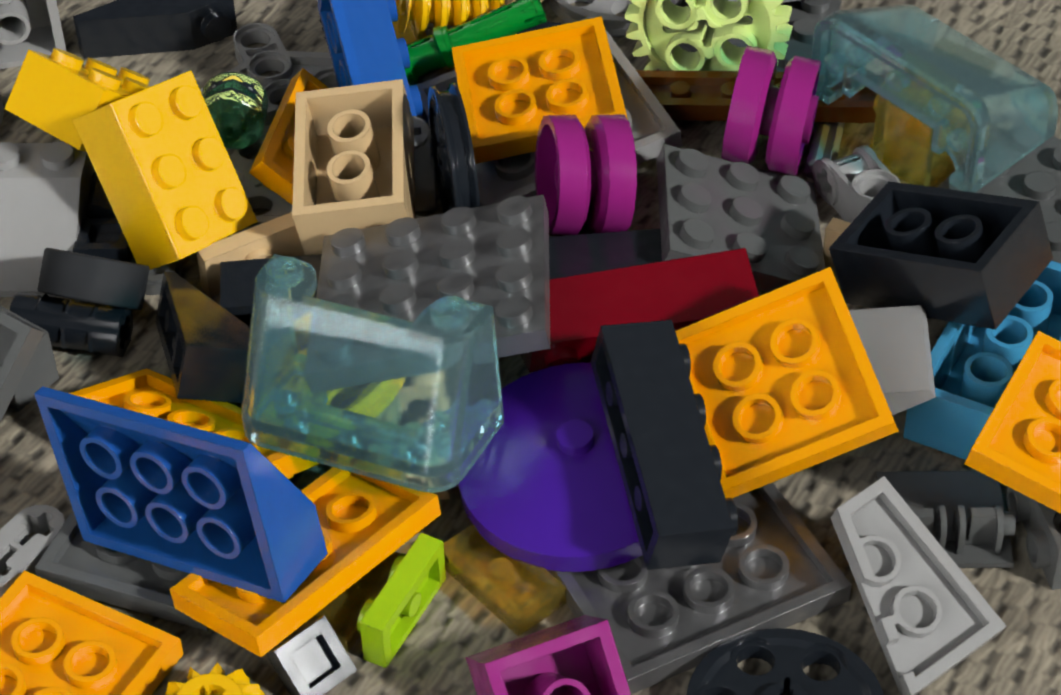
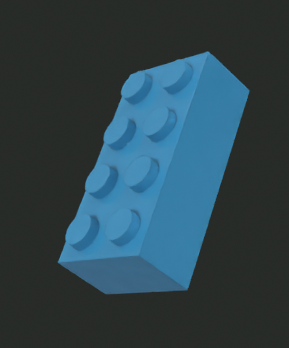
[903,261,1061,460]

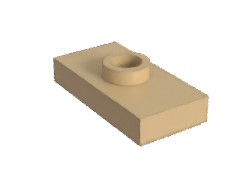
[196,212,305,298]

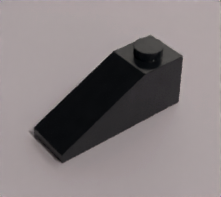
[73,0,237,59]
[155,272,263,403]

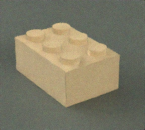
[292,79,415,255]

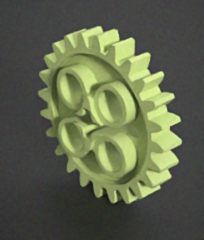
[624,0,793,71]

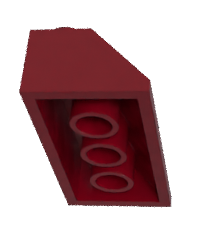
[520,248,759,373]

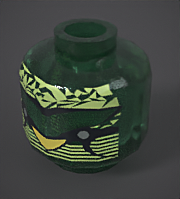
[202,72,268,150]

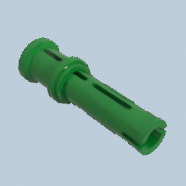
[405,0,548,85]

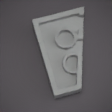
[830,476,1007,695]

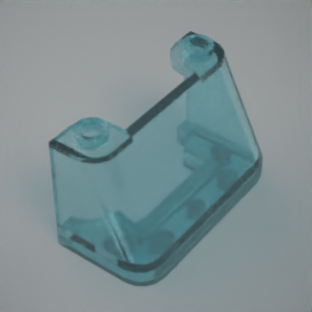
[812,4,1058,193]
[241,254,504,493]

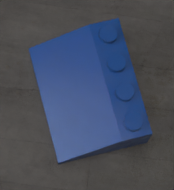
[34,386,328,603]

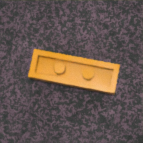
[249,68,329,205]

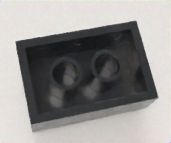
[829,181,1053,330]

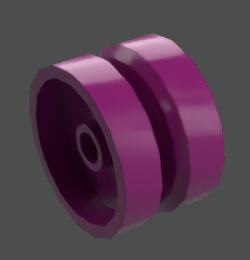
[721,45,821,176]
[535,114,637,235]

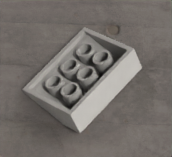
[0,142,95,297]

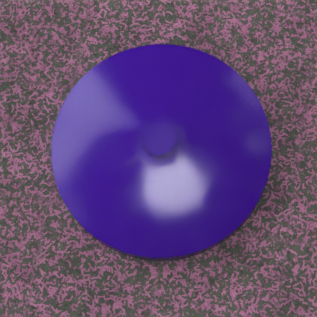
[456,362,643,572]

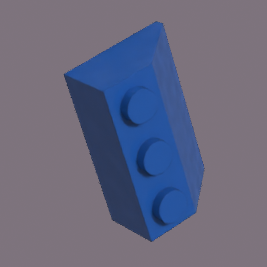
[318,0,423,117]

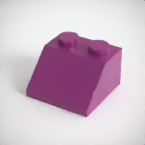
[465,615,631,695]

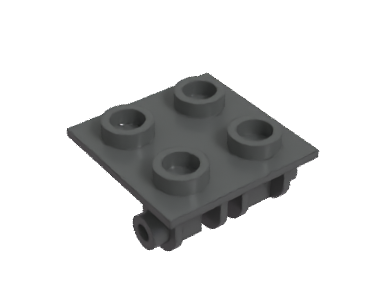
[876,471,1016,568]

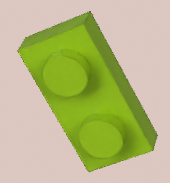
[357,533,446,668]

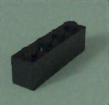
[591,320,738,570]

